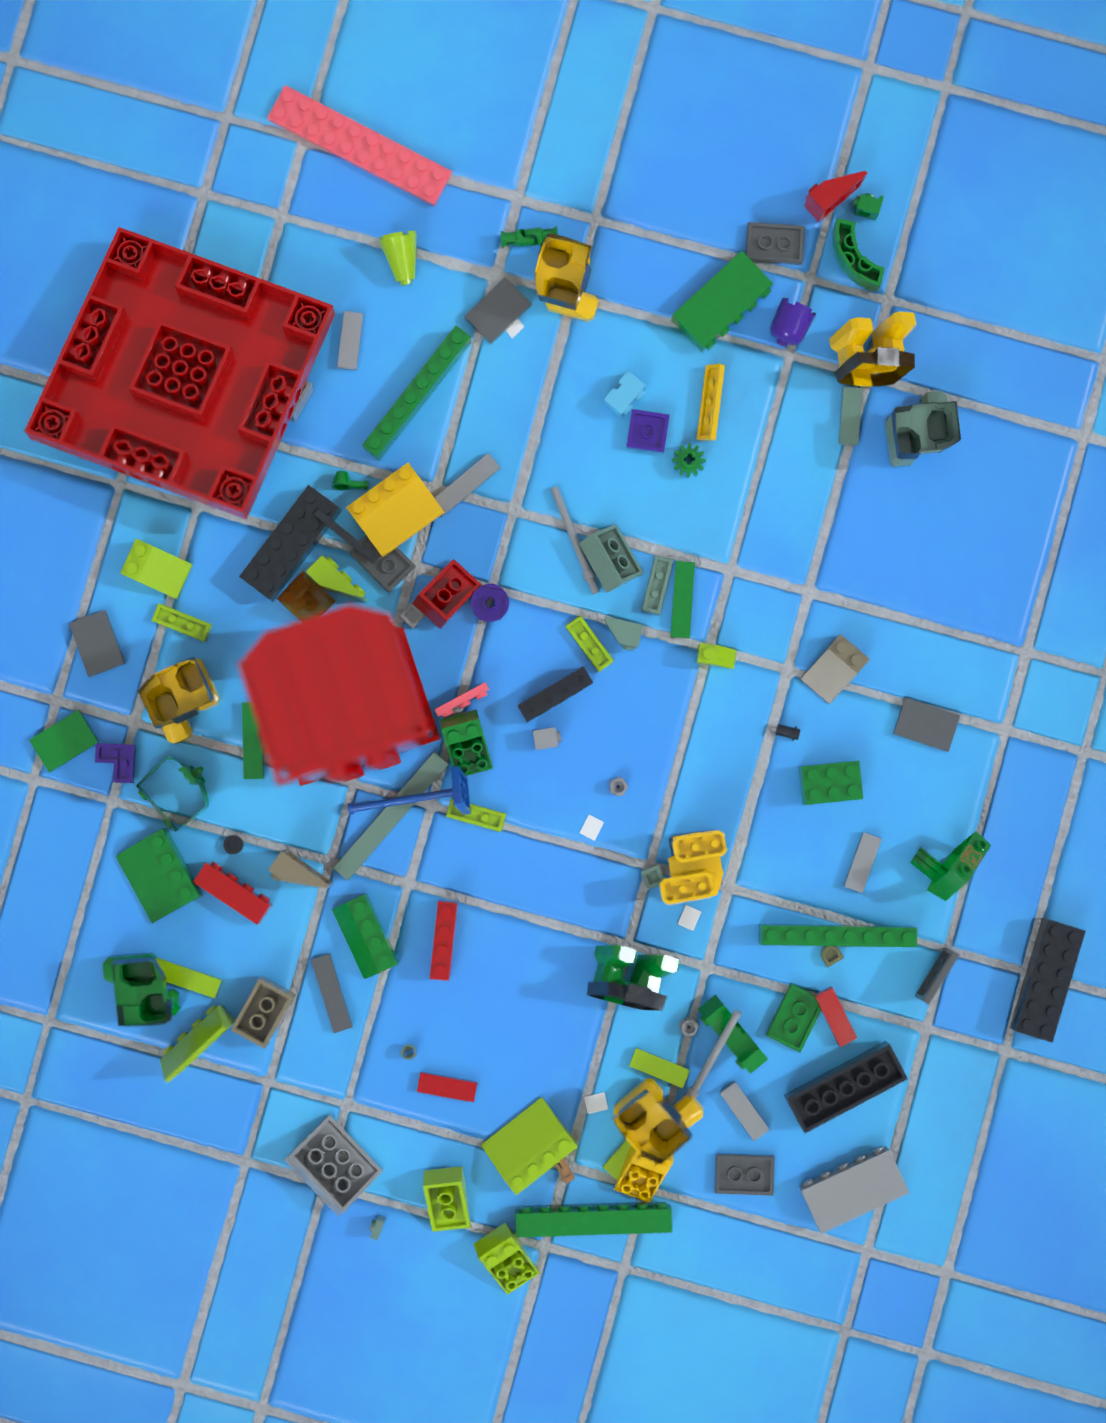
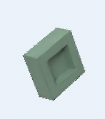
[640,865,664,890]
[369,1215,386,1240]

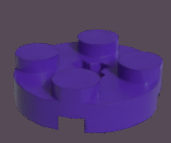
[471,584,509,622]

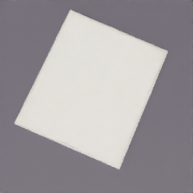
[506,319,524,338]
[580,815,604,841]
[678,905,701,931]
[584,1092,608,1114]

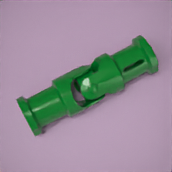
[500,226,558,248]

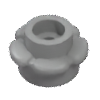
[609,777,628,796]
[680,1017,699,1037]

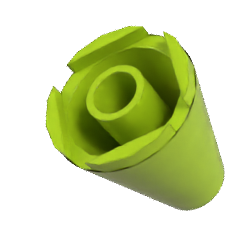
[379,230,417,285]

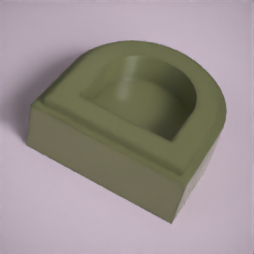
[820,946,844,968]

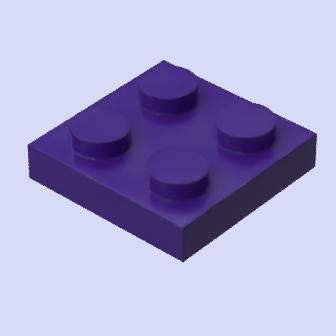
[626,409,670,453]

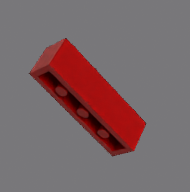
[193,861,273,925]
[429,900,458,981]

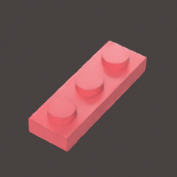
[434,682,489,718]

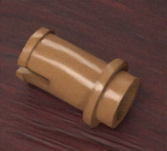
[555,1157,575,1184]

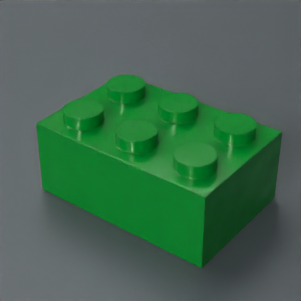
[798,761,864,805]

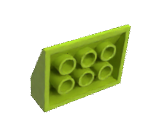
[160,1004,236,1083]
[481,1097,578,1195]

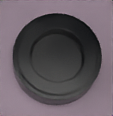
[224,835,244,854]

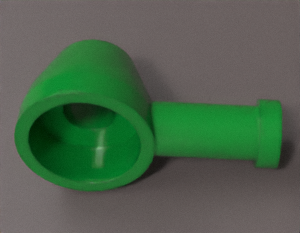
[332,471,368,491]

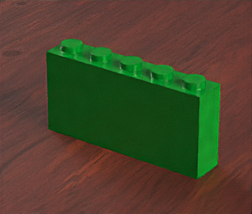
[671,251,773,352]

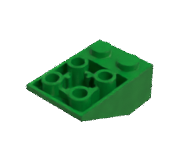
[440,709,493,776]

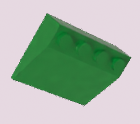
[116,828,203,923]

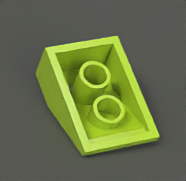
[120,539,193,599]
[423,1166,471,1232]

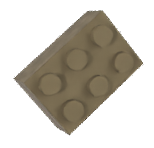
[231,976,296,1049]

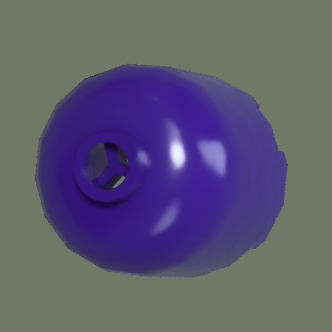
[770,298,816,347]

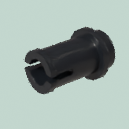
[775,723,801,741]

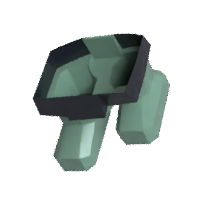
[885,391,961,468]

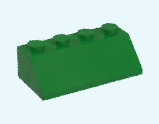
[332,893,399,979]

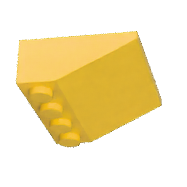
[346,463,445,557]

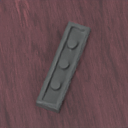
[311,953,353,1033]

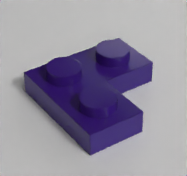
[95,743,136,783]

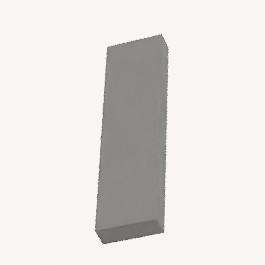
[435,453,501,517]

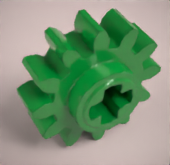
[672,443,706,478]

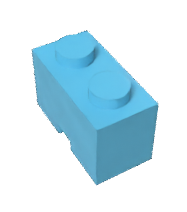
[603,370,646,418]

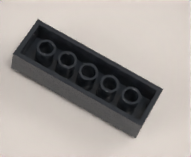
[239,485,342,602]
[1010,918,1086,1043]
[784,1041,908,1134]

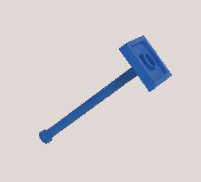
[347,766,471,815]

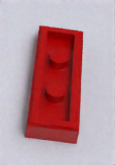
[814,986,857,1047]
[417,1072,478,1102]

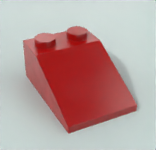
[804,171,868,223]
[412,559,482,629]

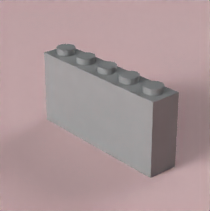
[799,1146,909,1234]

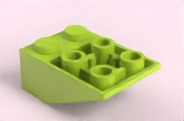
[306,556,367,602]
[474,1222,540,1295]

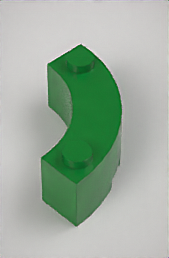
[832,218,885,292]
[698,994,768,1074]

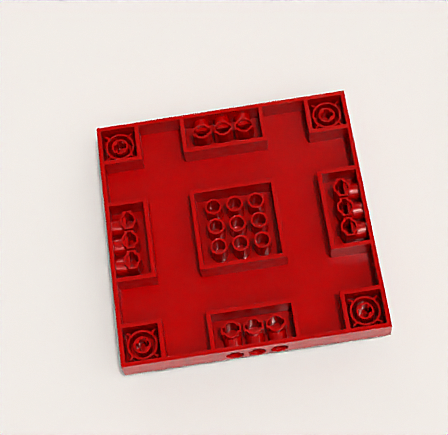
[24,227,335,520]

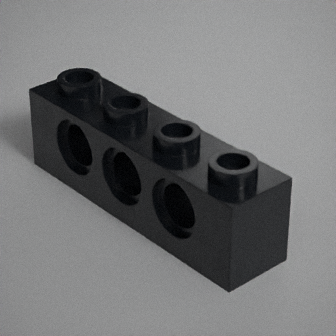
[517,666,593,723]

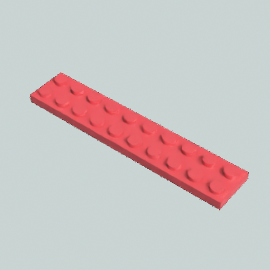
[267,85,452,206]

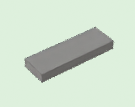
[337,311,364,371]
[843,832,882,893]
[719,1081,769,1141]

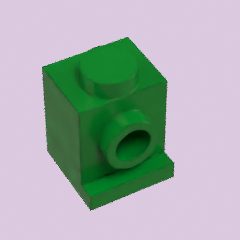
[852,193,884,220]

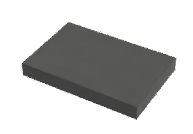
[746,222,805,265]
[464,277,532,344]
[349,535,416,593]
[69,610,126,677]
[893,698,960,752]
[915,948,959,1005]
[715,1153,774,1196]

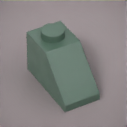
[605,617,643,651]

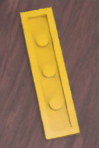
[696,364,725,441]

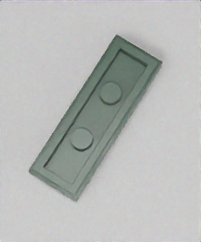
[838,387,863,446]
[641,555,674,615]

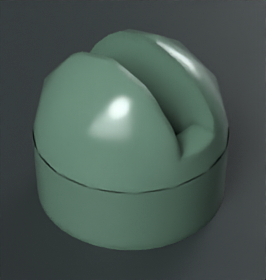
[401,1044,417,1060]

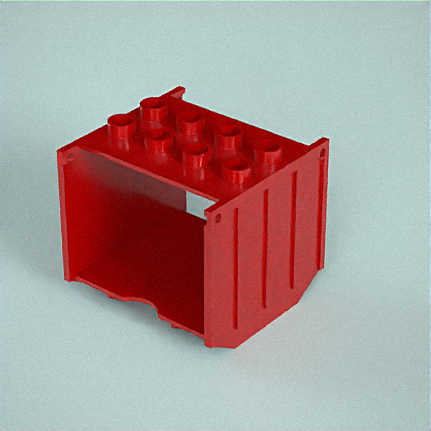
[237,604,441,786]

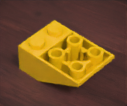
[614,1145,674,1203]

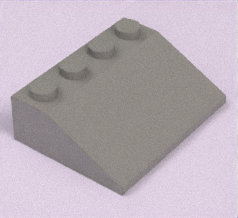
[284,1115,383,1216]

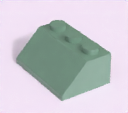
[579,524,644,593]

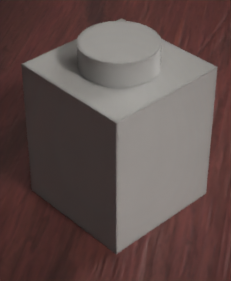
[533,727,562,750]

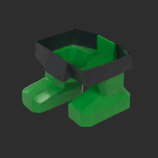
[587,945,680,1011]
[103,953,181,1026]

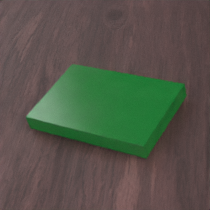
[29,710,99,773]
[765,983,821,1053]

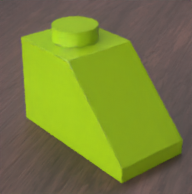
[696,643,737,669]

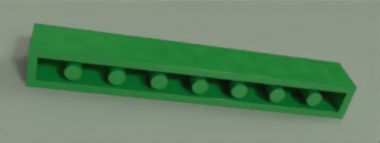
[362,325,472,461]
[759,924,917,947]
[516,1202,672,1238]

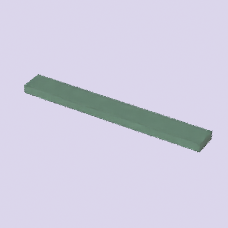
[334,752,449,881]

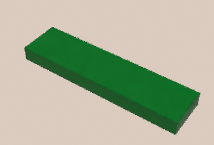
[670,561,695,639]
[242,702,264,779]

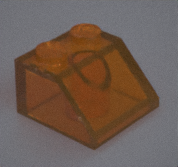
[277,571,335,621]

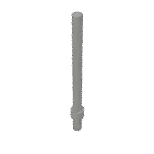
[551,486,599,595]
[686,1010,742,1099]

